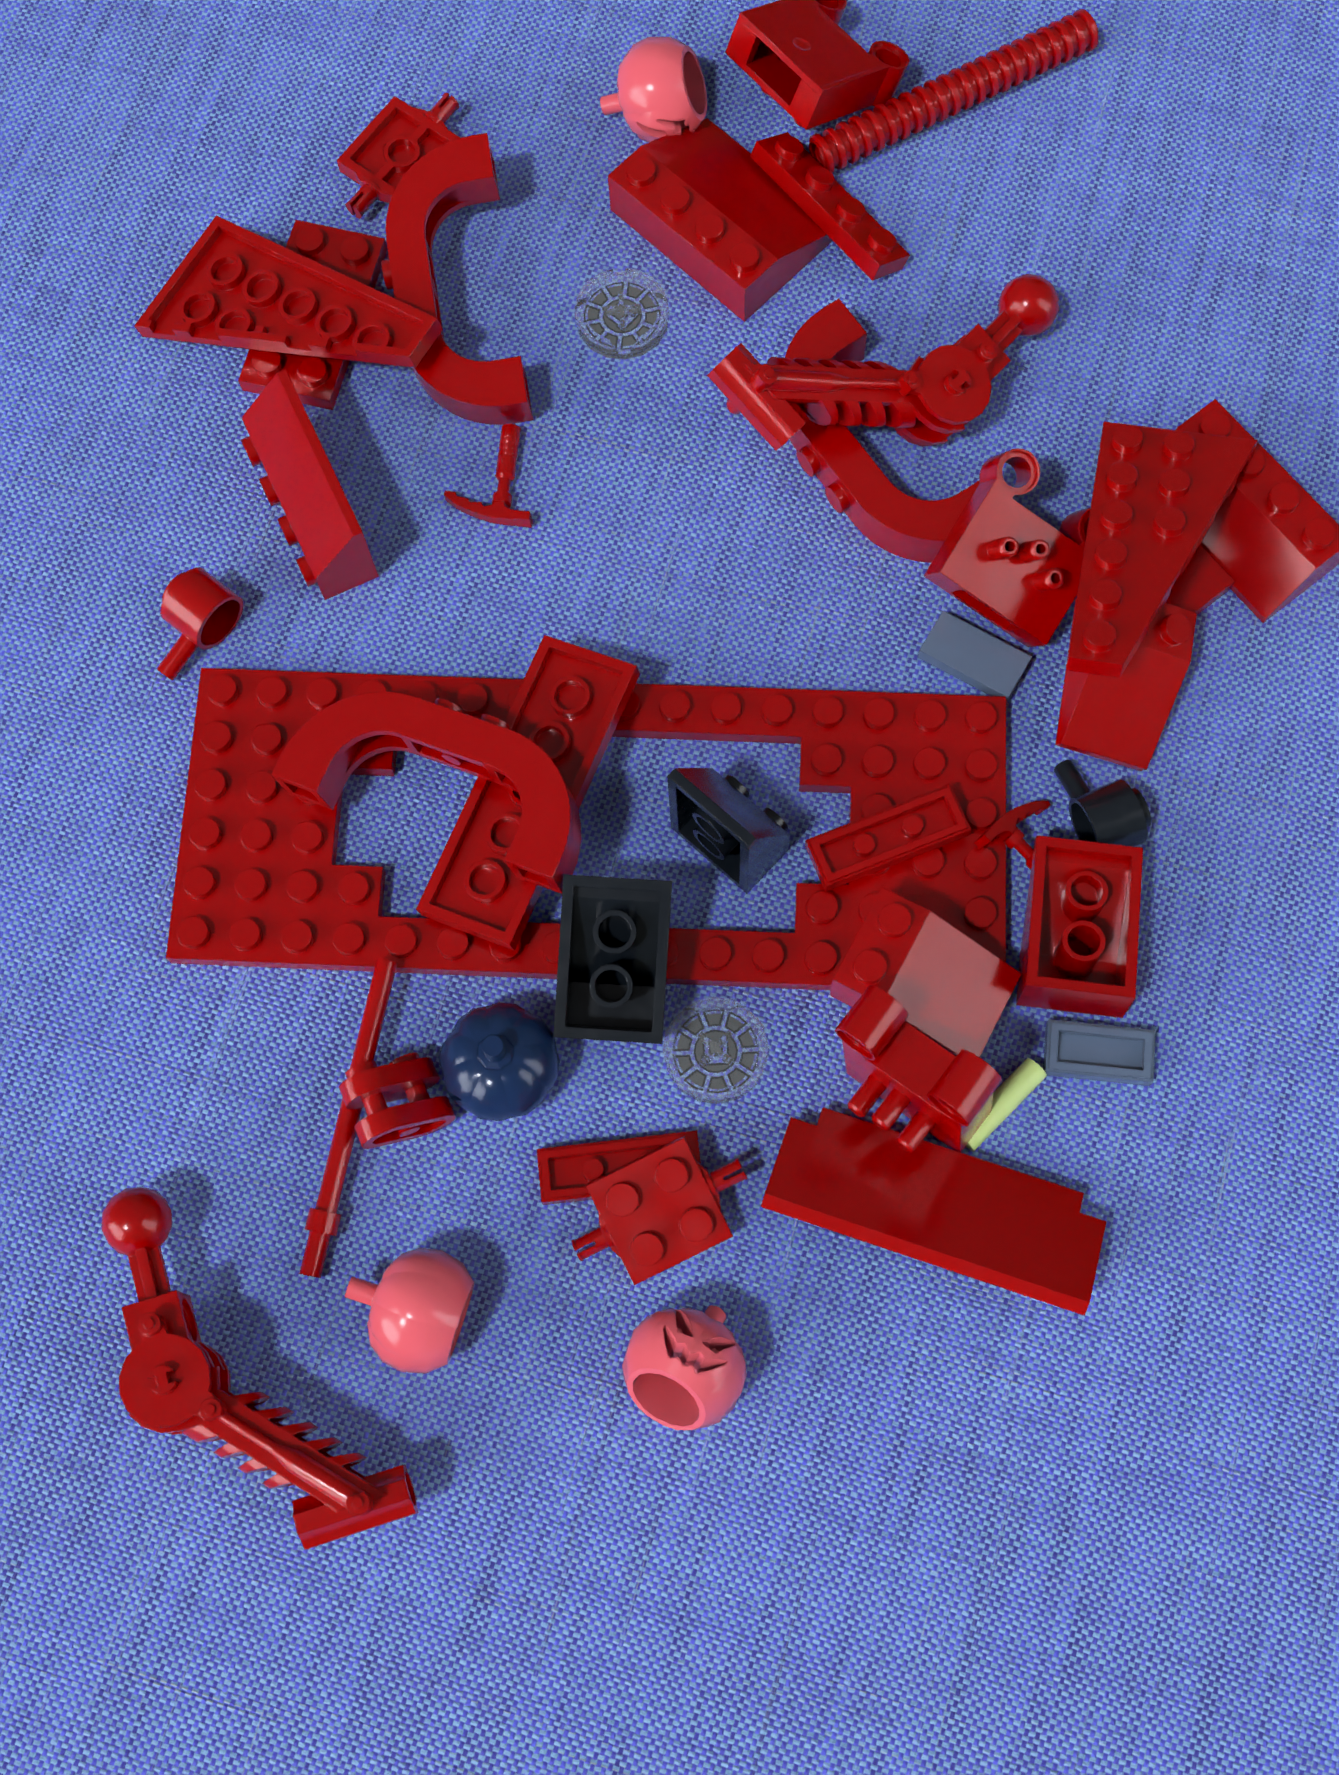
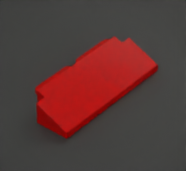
[761,1107,1107,1316]

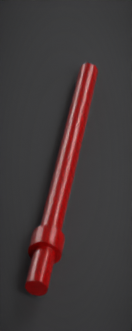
[299,958,398,1278]

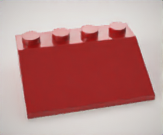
[608,118,833,322]

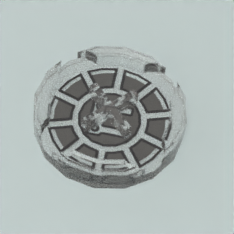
[575,268,670,359]
[663,997,769,1104]

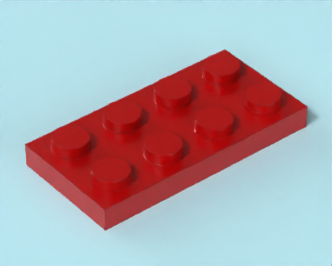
[238,220,388,410]

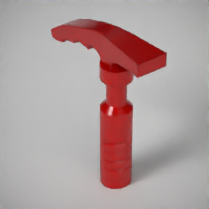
[444,424,533,528]
[973,801,1051,870]

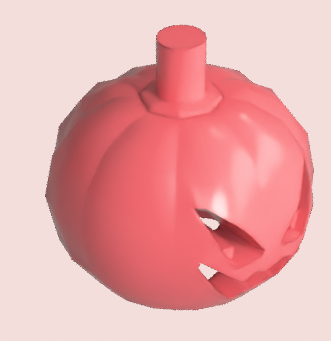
[600,37,707,142]
[345,1247,474,1374]
[622,1305,747,1430]

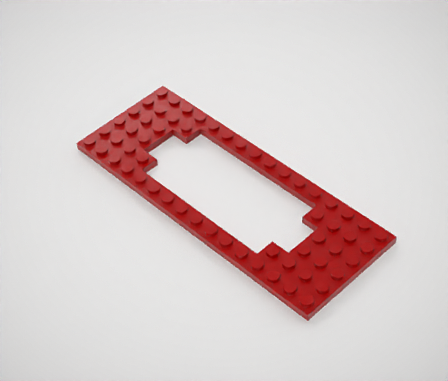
[166,668,1006,990]

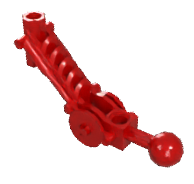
[707,274,1059,451]
[102,1186,419,1550]

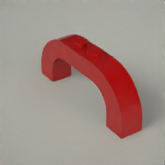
[381,133,533,425]
[785,299,980,563]
[271,692,581,894]

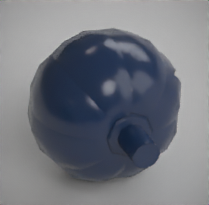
[439,1002,560,1121]

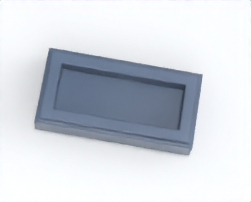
[918,611,1032,704]
[1043,1019,1156,1086]

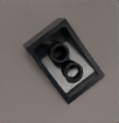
[667,768,790,894]
[553,874,672,1044]

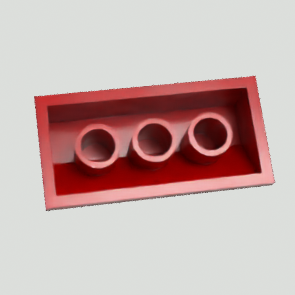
[241,369,379,600]
[1176,399,1339,623]

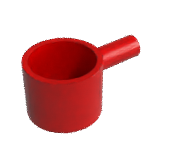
[157,567,243,680]

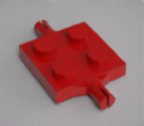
[337,93,460,219]
[571,1136,748,1285]

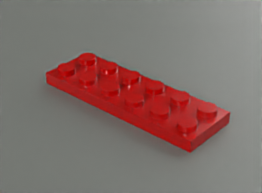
[416,635,640,951]

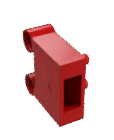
[725,0,910,130]
[924,449,1090,647]
[835,985,1002,1153]

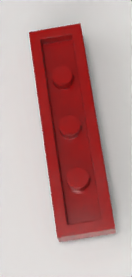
[750,132,910,281]

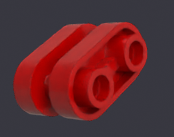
[339,1052,456,1149]

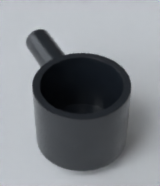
[1054,760,1151,847]

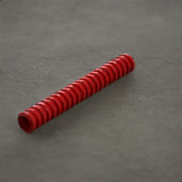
[809,9,1099,173]

